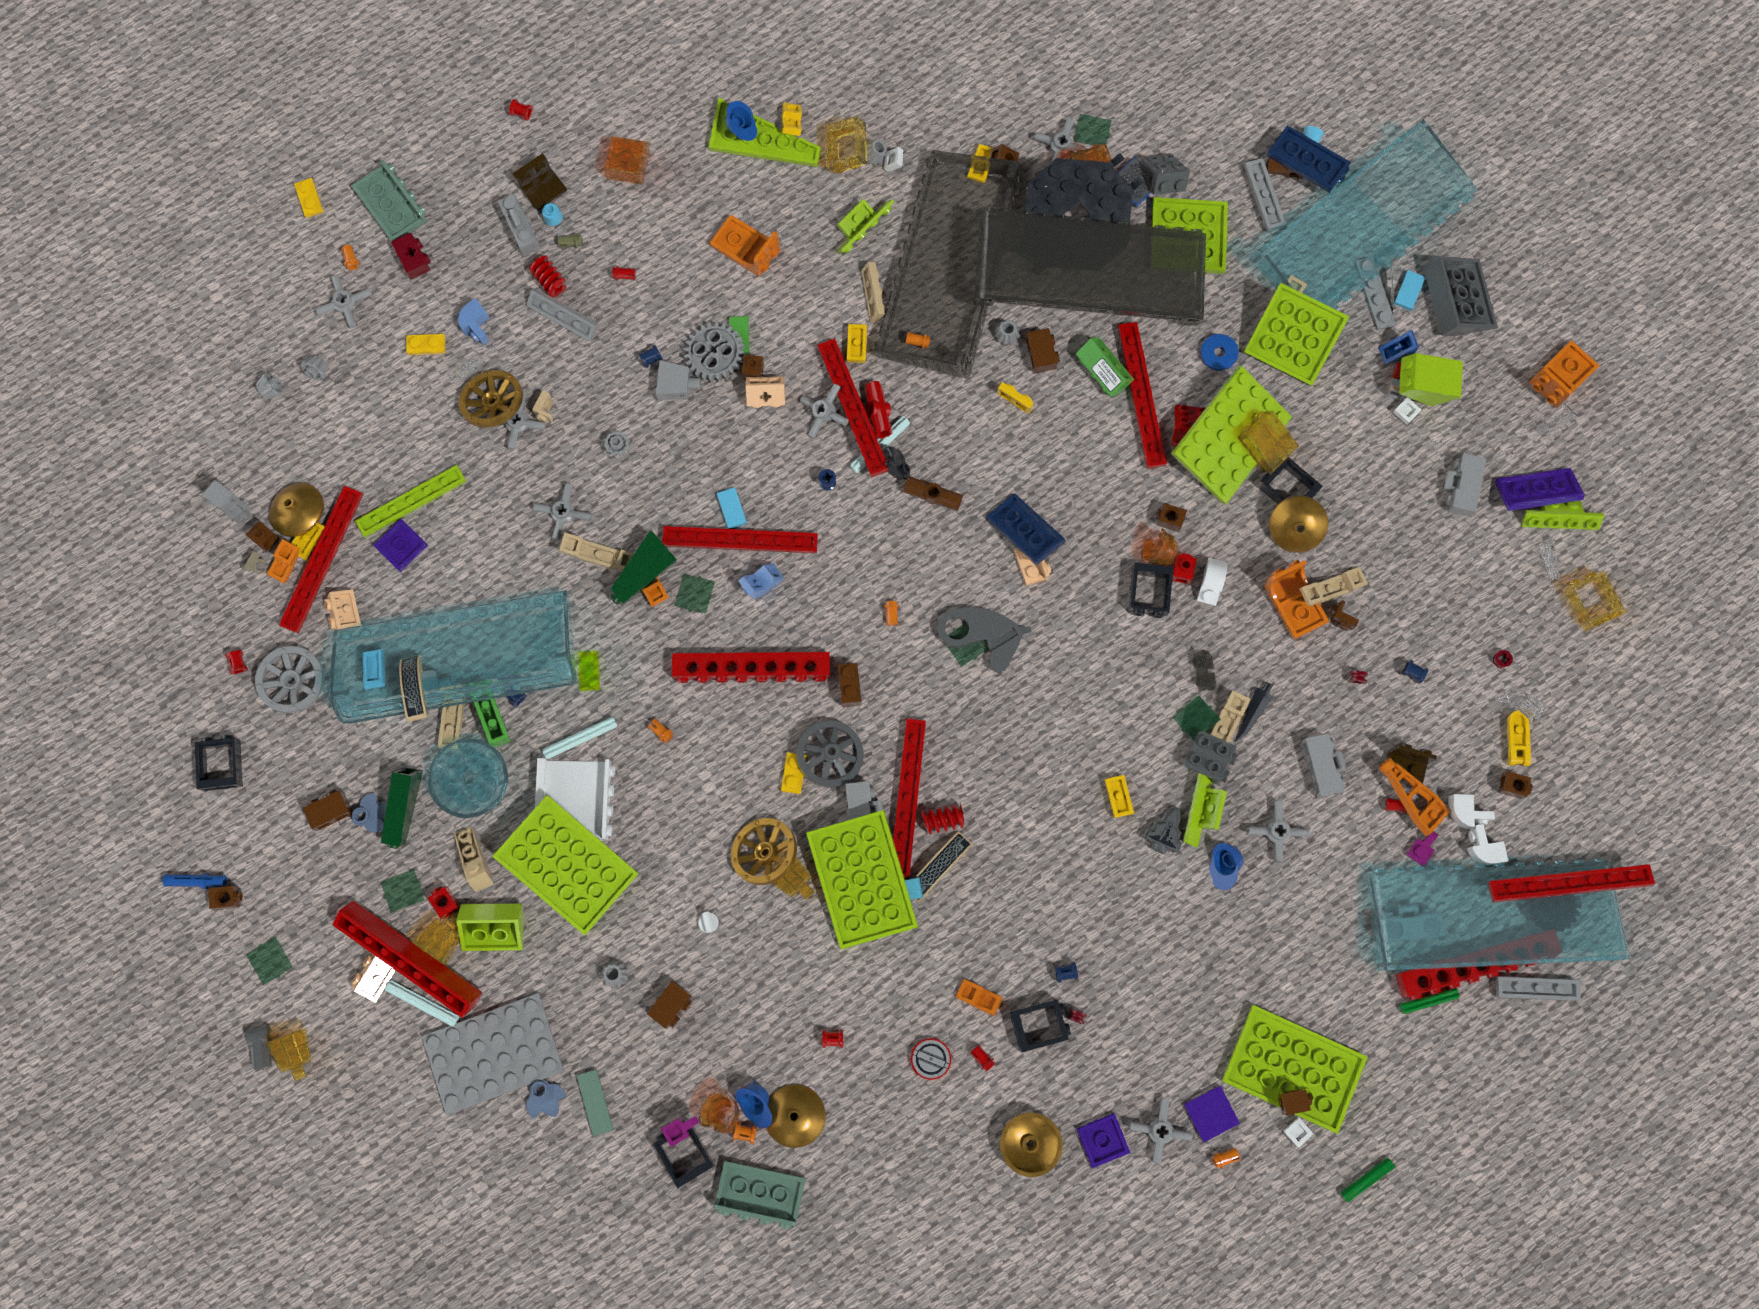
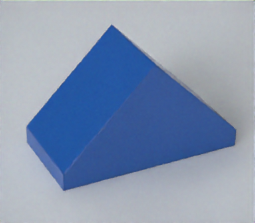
[1378,330,1419,365]

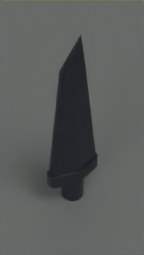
[1235,682,1273,741]

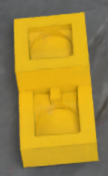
[782,102,802,136]

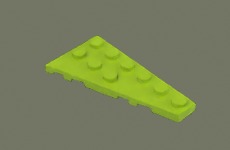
[709,98,821,167]

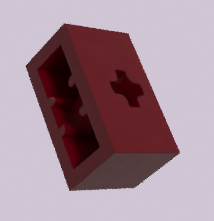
[391,233,431,280]

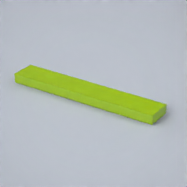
[355,465,467,538]

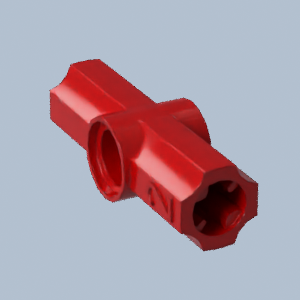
[864,381,892,439]

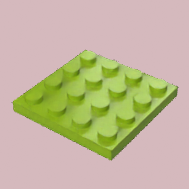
[1150,197,1228,274]
[1244,282,1350,386]

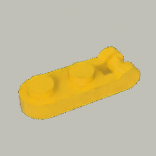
[1507,710,1531,766]

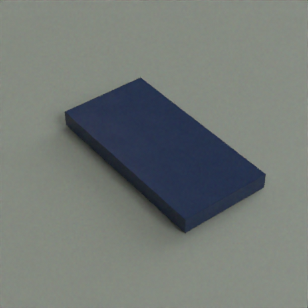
[1266,125,1351,193]
[986,493,1066,566]

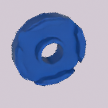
[1200,334,1239,371]

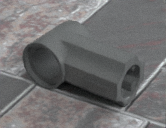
[246,1026,273,1069]

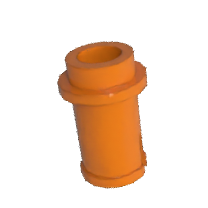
[341,245,359,270]
[906,332,931,349]
[884,601,899,626]
[648,719,673,743]
[1212,1148,1240,1169]

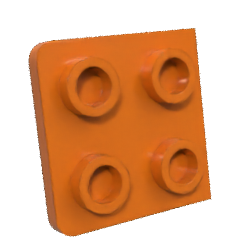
[709,214,781,277]
[1529,340,1600,408]
[1264,560,1330,640]

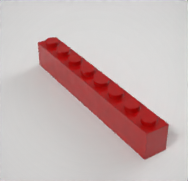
[332,901,483,1018]

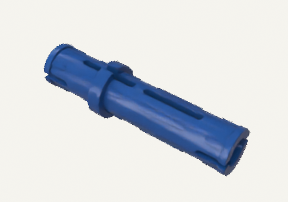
[163,873,227,889]

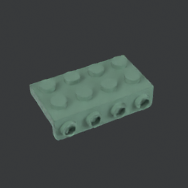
[351,160,427,242]
[713,1161,806,1229]

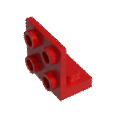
[1171,404,1206,446]

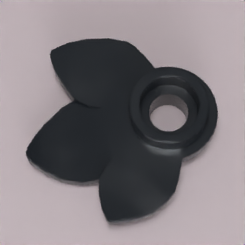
[885,446,910,480]

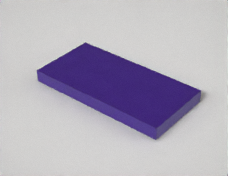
[1495,468,1585,511]

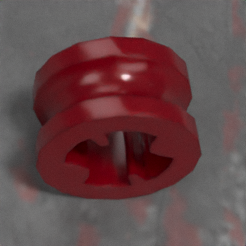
[1493,650,1513,669]
[1349,671,1368,684]
[1067,1009,1087,1025]

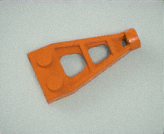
[1378,758,1451,836]

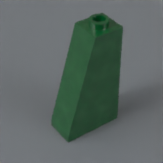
[609,530,677,607]
[381,767,423,849]

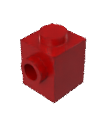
[1172,553,1197,585]

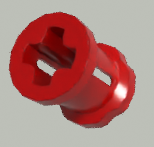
[509,99,533,121]
[225,650,248,675]
[822,1030,843,1048]

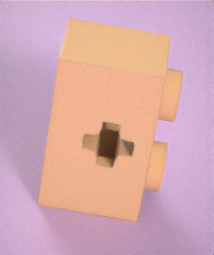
[746,376,785,408]

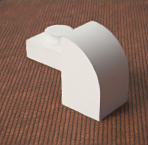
[1197,557,1227,606]
[1448,794,1495,829]
[1467,824,1508,865]

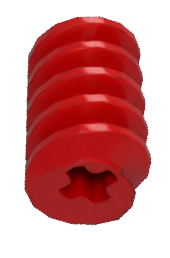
[529,255,566,298]
[922,803,965,835]

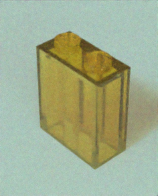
[1237,411,1299,472]

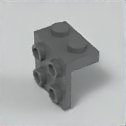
[1140,153,1190,195]
[1184,731,1238,787]

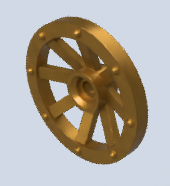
[459,370,523,428]
[731,818,797,885]

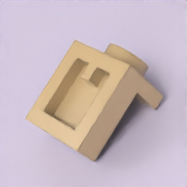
[532,390,553,423]

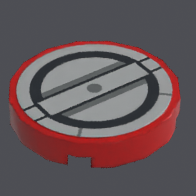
[911,1038,952,1080]

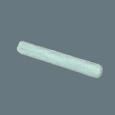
[850,416,910,473]
[542,717,617,759]
[385,980,459,1026]

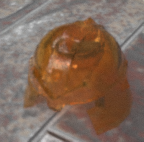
[1141,527,1178,566]
[699,1091,740,1133]

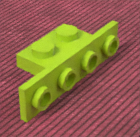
[836,199,895,254]
[1522,500,1605,530]
[1183,773,1227,848]

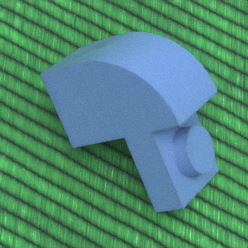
[458,298,490,345]
[739,563,785,599]

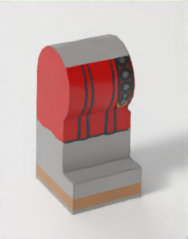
[1386,362,1405,400]

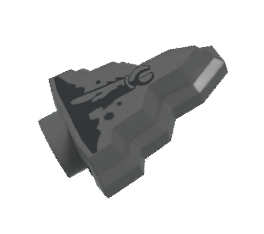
[1142,806,1182,855]

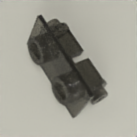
[1192,650,1217,692]

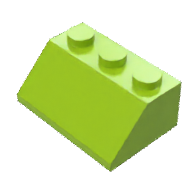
[457,903,524,951]

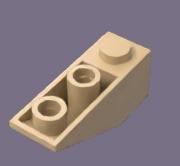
[454,826,494,892]

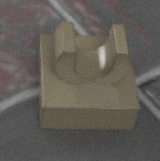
[241,551,266,573]

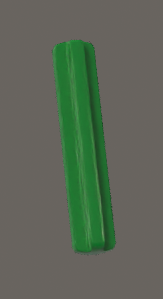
[1400,988,1460,1014]
[1340,1158,1395,1203]

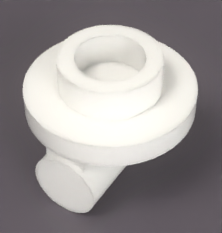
[698,911,719,933]

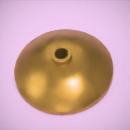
[269,483,324,537]
[1269,495,1329,553]
[766,1084,826,1148]
[1000,1112,1063,1177]

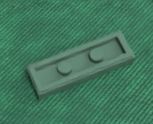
[577,1069,614,1136]

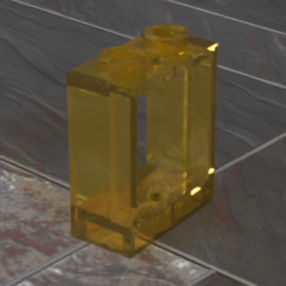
[825,116,867,174]
[1563,571,1627,632]

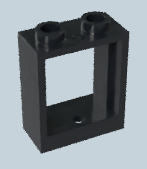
[1259,456,1323,504]
[1128,562,1174,618]
[194,735,243,792]
[1009,999,1071,1053]
[653,1120,715,1189]

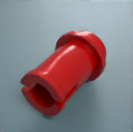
[612,266,636,281]
[1385,798,1407,814]
[970,1044,996,1072]

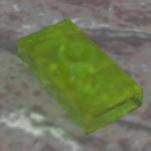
[578,651,601,692]

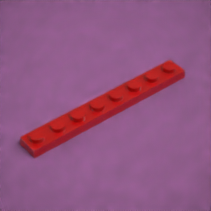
[1118,322,1167,469]
[817,338,889,478]
[279,486,363,634]
[662,526,818,554]
[893,718,926,879]
[1488,864,1656,903]

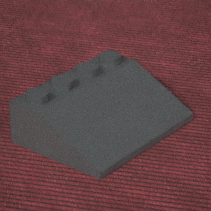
[1423,256,1498,336]

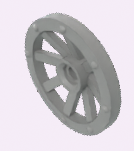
[255,646,324,713]

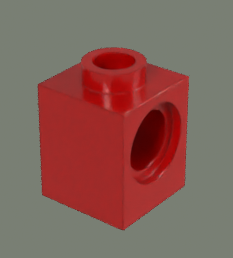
[428,886,460,919]

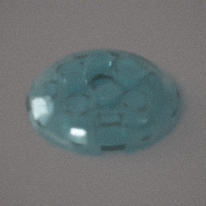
[428,738,508,818]

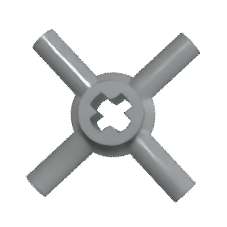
[1034,118,1089,161]
[316,275,372,328]
[800,384,849,438]
[495,394,546,450]
[533,483,592,541]
[1248,801,1310,862]
[1129,1099,1193,1164]

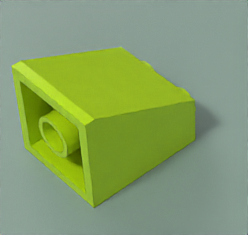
[1399,353,1463,406]

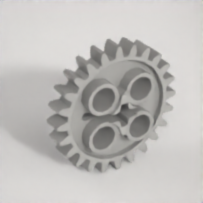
[684,322,745,383]

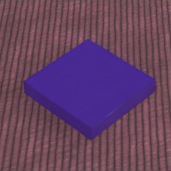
[373,519,429,572]
[1183,1086,1240,1143]
[1076,1113,1131,1168]

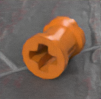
[733,1122,757,1145]

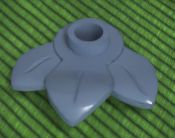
[351,793,387,833]
[526,1079,566,1118]

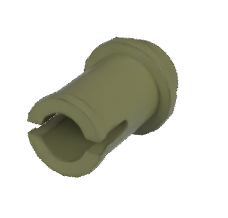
[558,233,583,248]

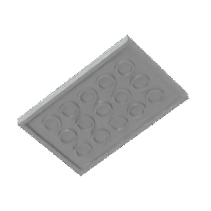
[422,993,565,1115]

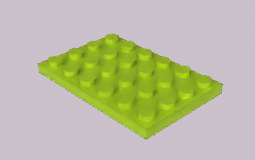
[1171,366,1292,504]
[492,795,639,936]
[806,810,919,950]
[1221,1005,1368,1134]

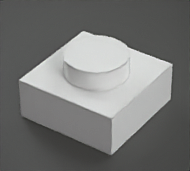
[884,147,903,171]
[1393,397,1421,425]
[1283,1117,1313,1148]

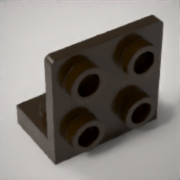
[512,153,567,211]
[1386,743,1437,784]

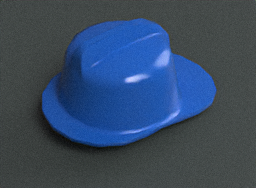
[725,101,757,141]
[1209,843,1243,890]
[735,1081,772,1128]

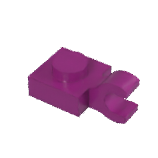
[1406,831,1438,867]
[661,1116,700,1147]

